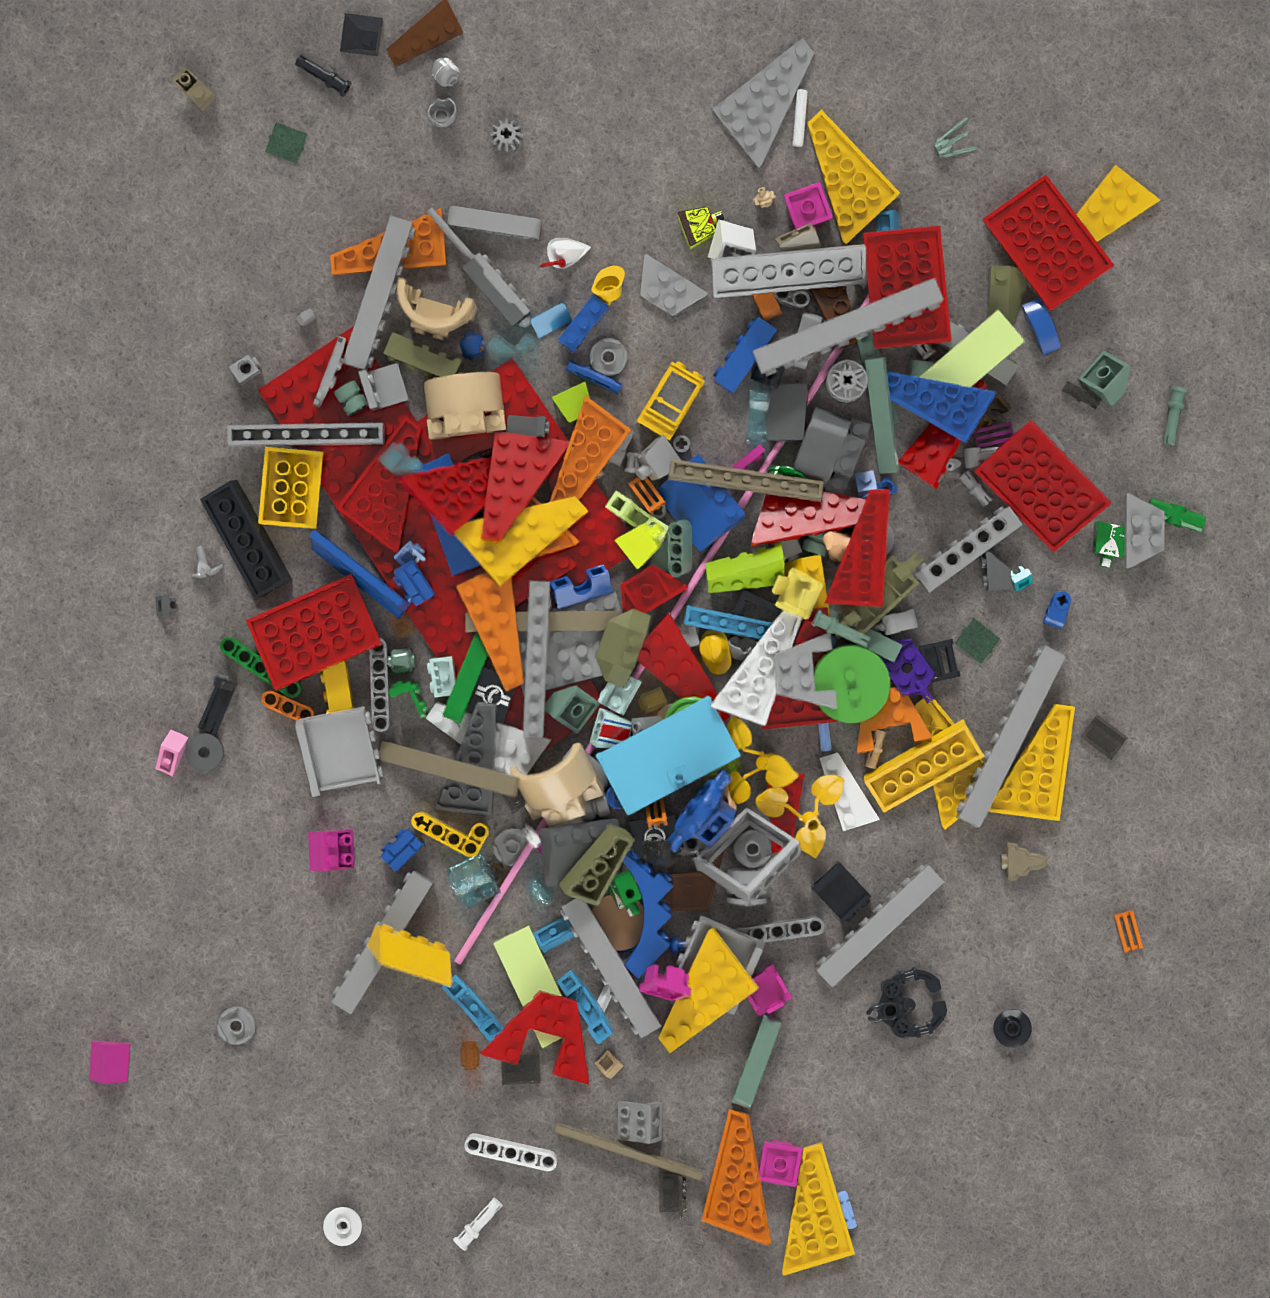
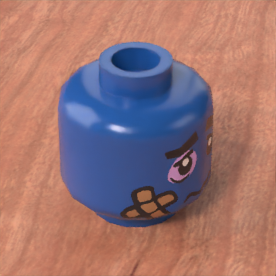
[459,331,487,360]

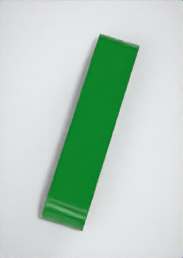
[442,632,489,723]
[220,637,303,697]

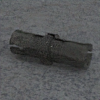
[1062,380,1101,409]

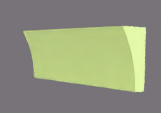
[919,310,1025,387]
[493,926,562,1048]

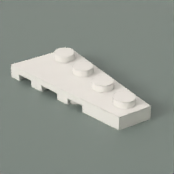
[819,752,880,831]

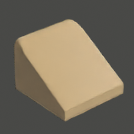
[594,1050,624,1079]

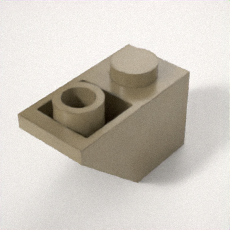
[172,66,216,111]

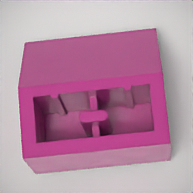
[308,830,354,871]

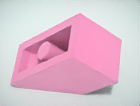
[155,730,188,776]

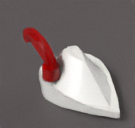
[540,238,591,269]

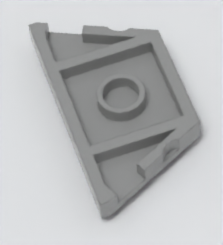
[640,254,708,317]
[313,336,346,408]
[1124,494,1164,568]

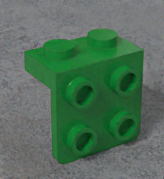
[388,681,429,718]

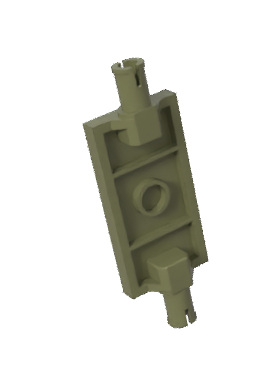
[834,551,925,639]

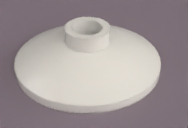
[323,1207,362,1246]

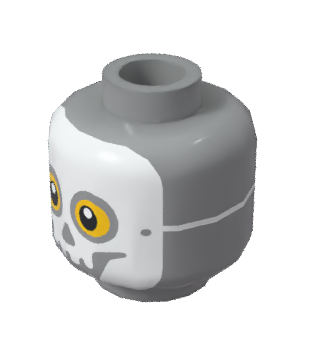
[431,58,460,87]

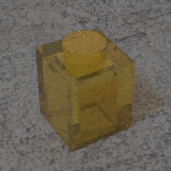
[638,687,668,713]

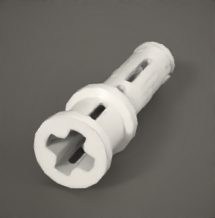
[453,1198,503,1251]

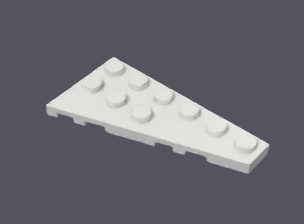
[710,610,802,726]
[426,702,552,775]

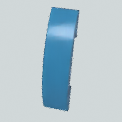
[557,970,613,1045]
[441,974,503,1042]

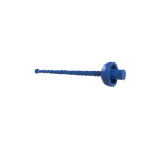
[617,936,686,955]

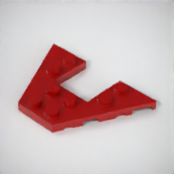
[480,990,589,1085]

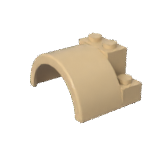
[397,278,477,341]
[424,372,507,440]
[510,743,603,827]

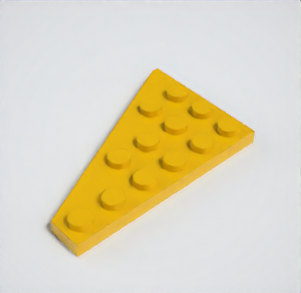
[807,109,900,246]
[914,695,983,830]
[988,704,1075,821]
[659,927,759,1053]
[782,1142,855,1276]

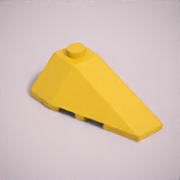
[784,555,833,634]

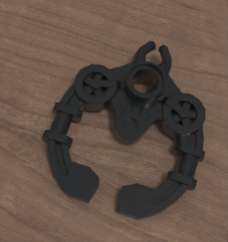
[866,967,947,1038]

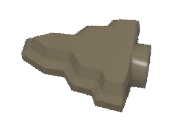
[1000,843,1047,881]

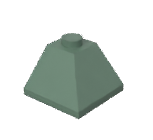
[1078,351,1131,406]
[544,686,600,734]

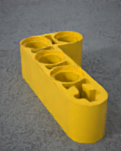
[411,811,490,857]

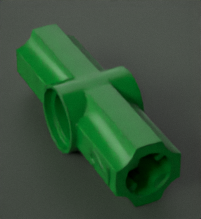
[1148,498,1206,532]

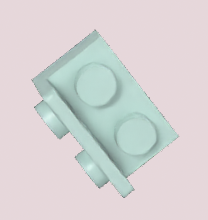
[427,656,456,697]
[598,676,642,716]

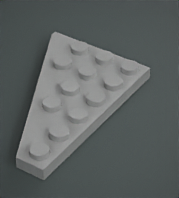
[712,38,814,169]

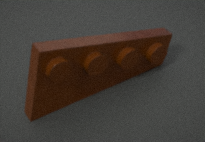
[386,0,463,68]
[809,286,858,349]

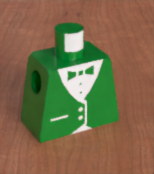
[1093,521,1124,568]
[608,869,642,917]

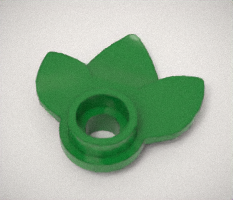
[768,466,806,479]

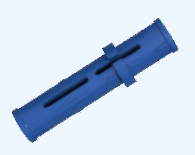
[566,360,623,395]

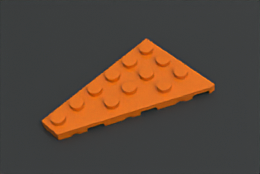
[701,1109,771,1245]

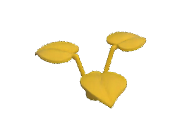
[726,716,798,804]
[755,775,845,858]

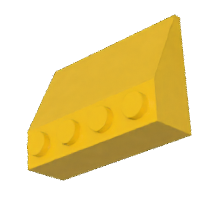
[258,447,323,529]
[367,924,452,986]

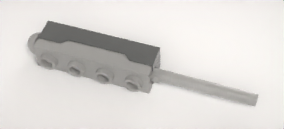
[427,207,532,328]

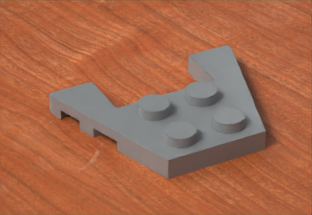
[773,633,837,709]

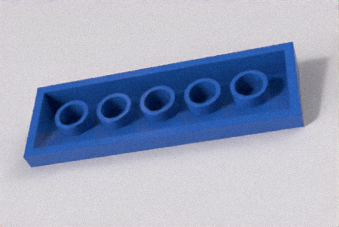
[414,453,481,576]
[309,530,411,619]

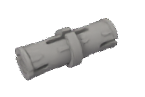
[959,470,993,507]

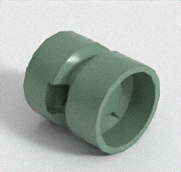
[334,381,369,417]
[801,533,827,558]

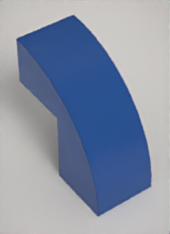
[1022,298,1061,355]

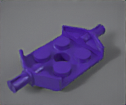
[880,633,935,704]

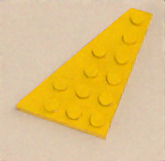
[454,496,588,586]

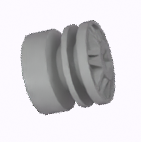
[825,360,868,404]
[727,868,767,906]

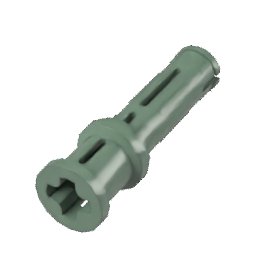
[1162,386,1188,446]
[812,610,870,648]

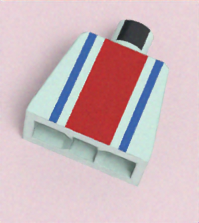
[590,708,633,748]

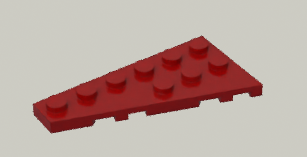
[637,612,731,723]

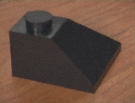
[340,13,383,56]

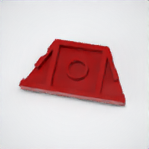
[620,564,688,614]

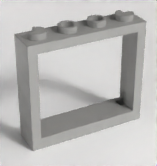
[696,807,801,905]

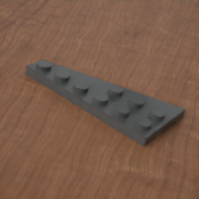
[435,702,497,816]

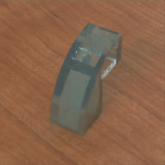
[485,332,540,358]
[746,390,769,445]

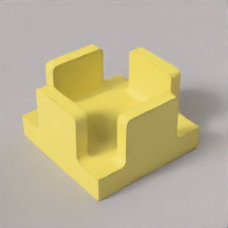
[772,568,824,619]

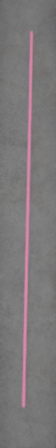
[454,228,910,965]

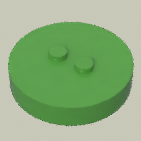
[813,645,890,723]

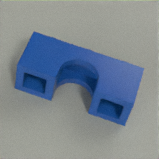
[558,294,609,354]
[550,565,613,610]

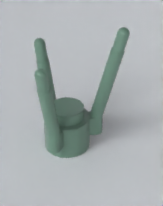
[933,118,977,159]

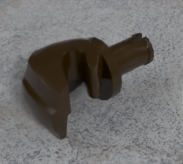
[971,394,1011,437]

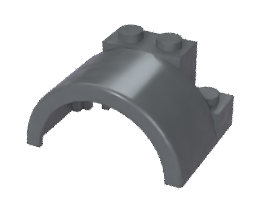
[792,406,870,495]

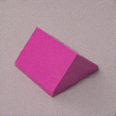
[89,1041,130,1084]

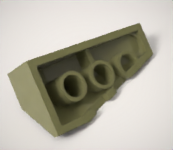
[987,266,1026,326]

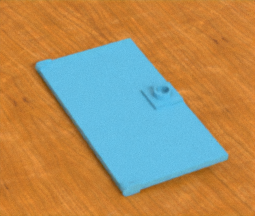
[596,695,741,816]

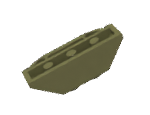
[595,609,651,688]

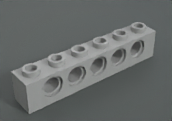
[914,506,1023,593]

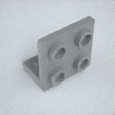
[359,363,409,411]
[617,1101,663,1144]

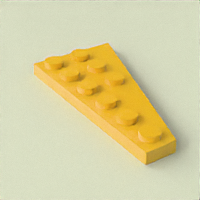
[1076,165,1160,242]

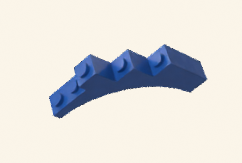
[623,851,674,979]

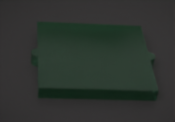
[265,122,308,164]
[955,618,1000,664]

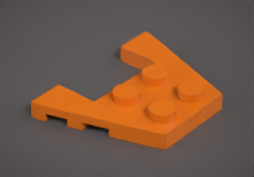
[857,687,932,754]

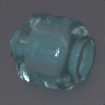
[526,877,554,906]

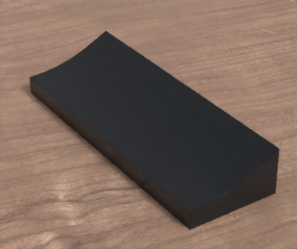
[200,480,292,600]

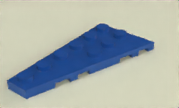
[867,371,996,443]

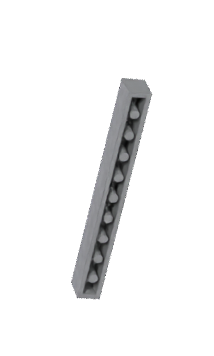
[753,278,943,376]
[955,645,1066,828]

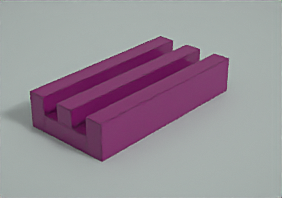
[974,421,1013,448]

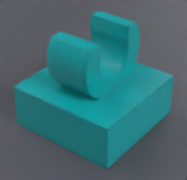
[1011,566,1033,592]

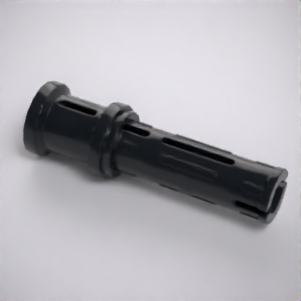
[295,54,351,97]

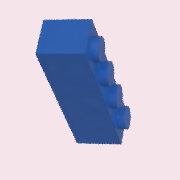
[713,317,777,394]

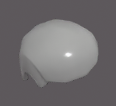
[427,98,457,128]
[728,635,758,660]

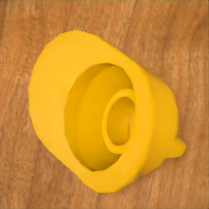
[591,266,625,306]
[699,630,732,675]

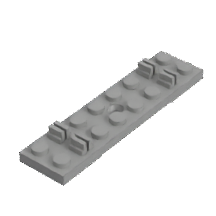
[711,244,866,298]

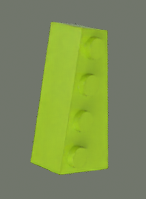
[705,542,785,593]

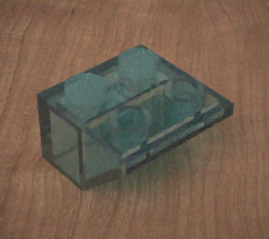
[378,442,425,476]
[447,854,501,909]

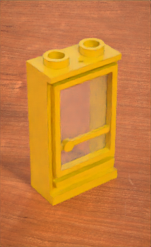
[636,361,705,442]

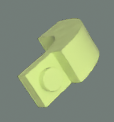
[606,491,669,543]

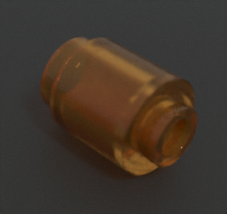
[460,1041,480,1070]

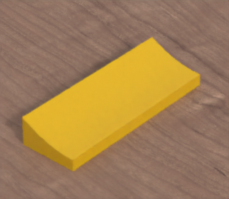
[863,719,984,812]

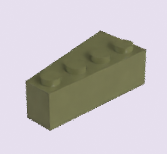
[383,332,464,379]
[559,824,634,906]

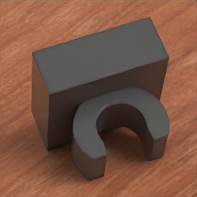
[155,596,177,616]

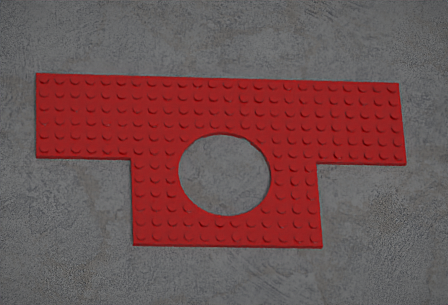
[258,327,629,752]

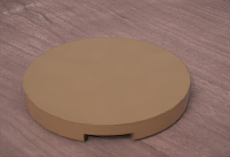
[592,894,645,951]

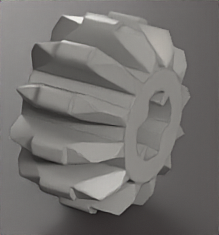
[490,118,523,152]

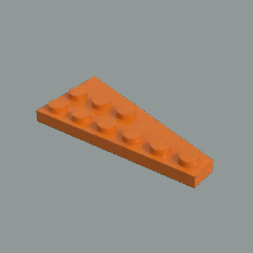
[330,208,447,276]
[550,395,632,502]
[456,572,524,691]

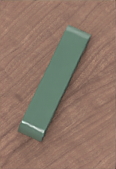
[731,1014,782,1109]

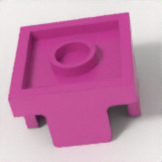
[783,182,833,229]
[747,964,792,1017]
[639,965,692,1001]
[759,1140,802,1187]

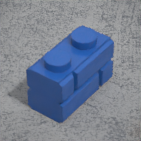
[393,559,435,606]
[380,828,425,872]

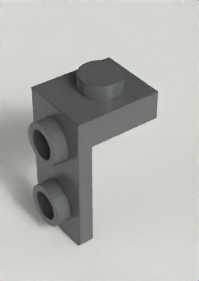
[507,415,550,438]

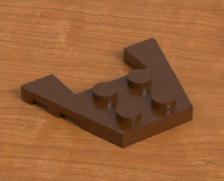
[649,851,724,912]

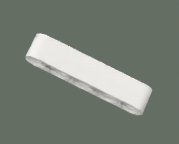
[465,1133,557,1171]

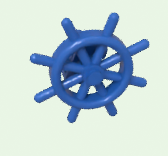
[668,769,737,852]

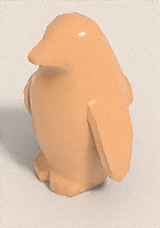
[823,532,851,562]

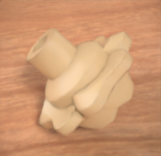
[753,187,776,208]

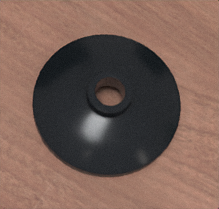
[993,1009,1032,1048]

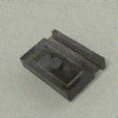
[1080,715,1128,760]
[501,1054,541,1085]

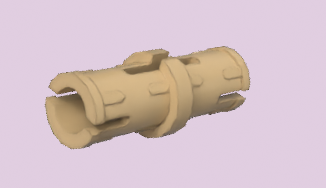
[864,730,886,769]

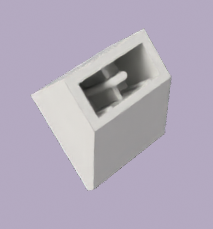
[708,220,756,259]

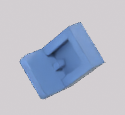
[854,470,877,500]
[394,541,426,565]

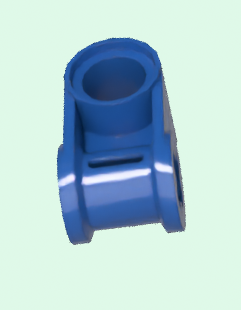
[1043,591,1071,629]

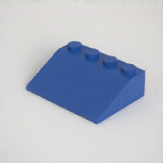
[657,454,746,553]

